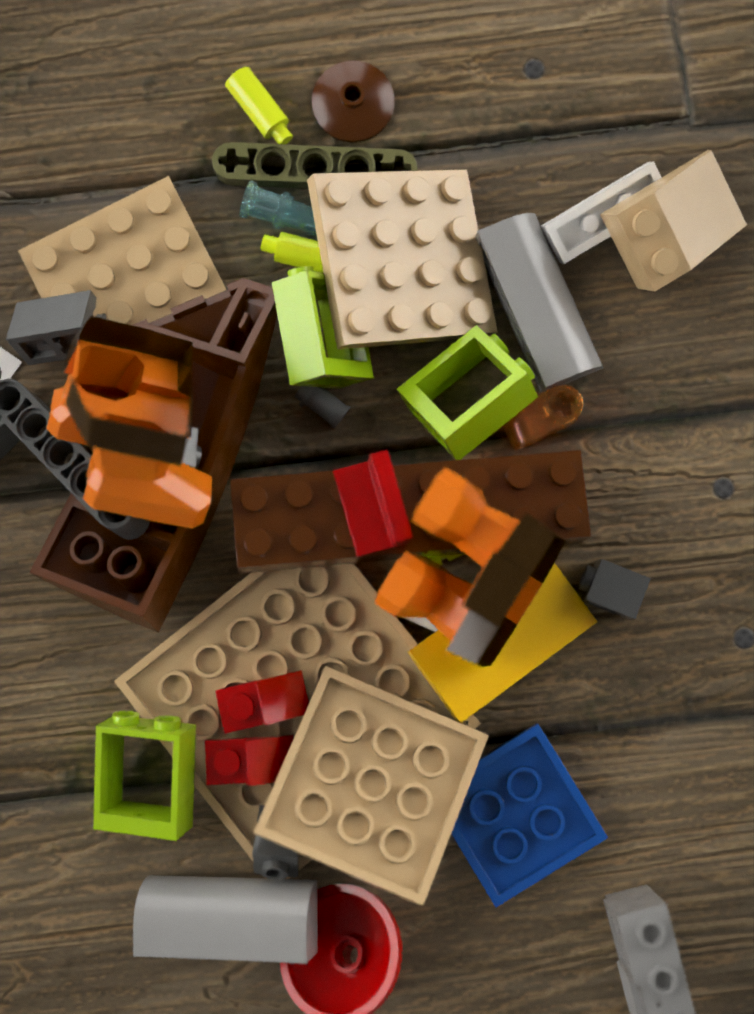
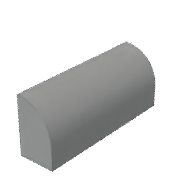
[476,213,603,394]
[133,875,318,963]

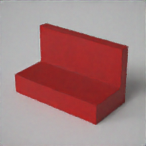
[333,450,413,558]

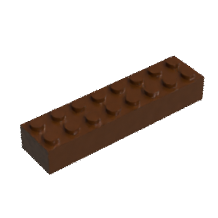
[230,450,591,574]

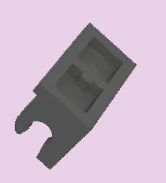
[6,290,106,365]

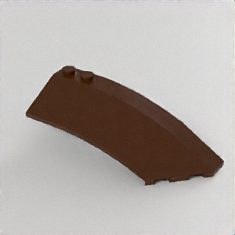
[30,278,277,633]

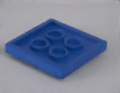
[451,723,608,907]

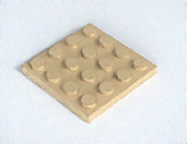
[307,169,498,349]
[18,176,227,325]
[254,666,489,906]

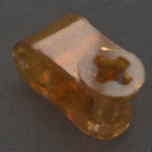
[503,385,583,451]

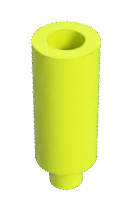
[225,67,293,144]
[261,232,323,273]

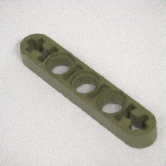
[212,142,418,189]

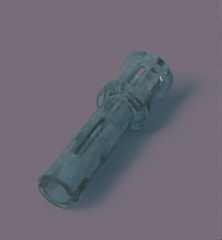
[239,180,317,236]

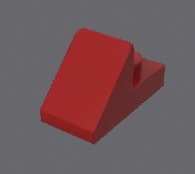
[215,670,309,734]
[205,734,294,786]

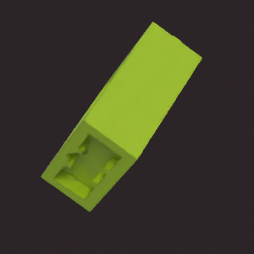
[272,266,374,389]
[397,325,538,460]
[93,711,196,841]

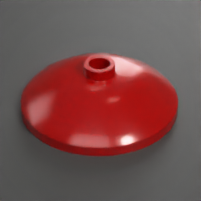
[280,884,402,1014]

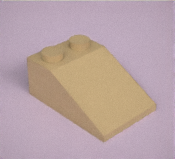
[600,150,747,292]

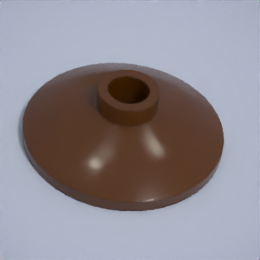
[312,61,394,143]

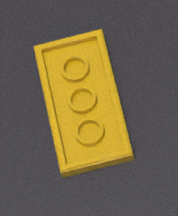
[407,563,598,723]

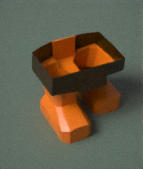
[47,316,212,529]
[374,468,566,667]

